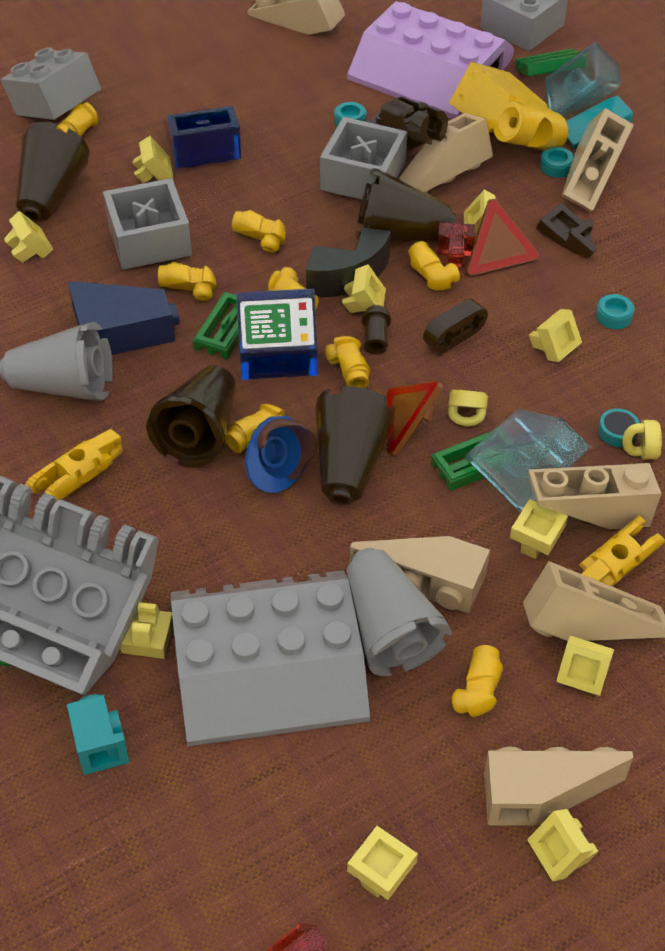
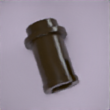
[362,305,391,355]

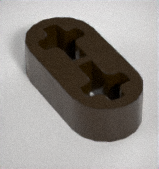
[423,299,488,353]

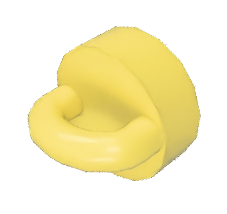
[448,390,488,427]
[622,420,662,460]

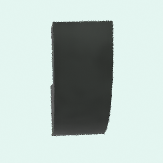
[306,227,391,297]

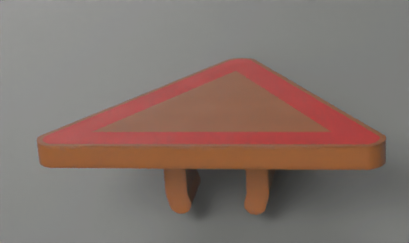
[466,199,540,276]
[386,380,443,456]

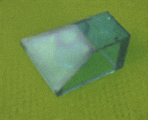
[545,41,622,116]
[465,409,591,512]

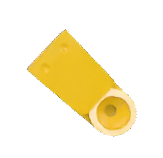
[449,61,568,151]

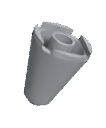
[0,322,113,401]
[346,548,452,676]

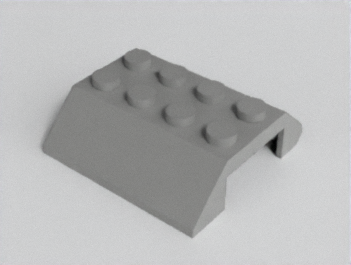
[0,476,159,696]
[171,570,370,747]

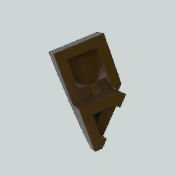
[536,203,596,258]

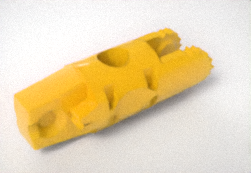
[25,429,123,501]
[579,515,665,587]

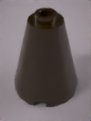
[16,122,90,222]
[356,168,456,240]
[146,365,236,467]
[315,386,395,505]

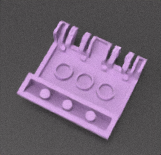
[347,1,514,119]

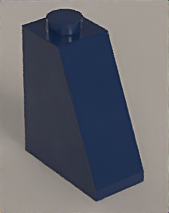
[68,281,180,355]

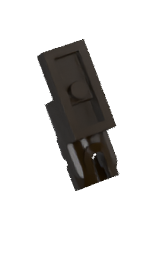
[365,96,448,152]

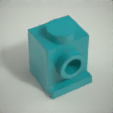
[67,694,130,775]

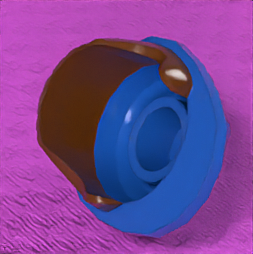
[244,416,317,493]

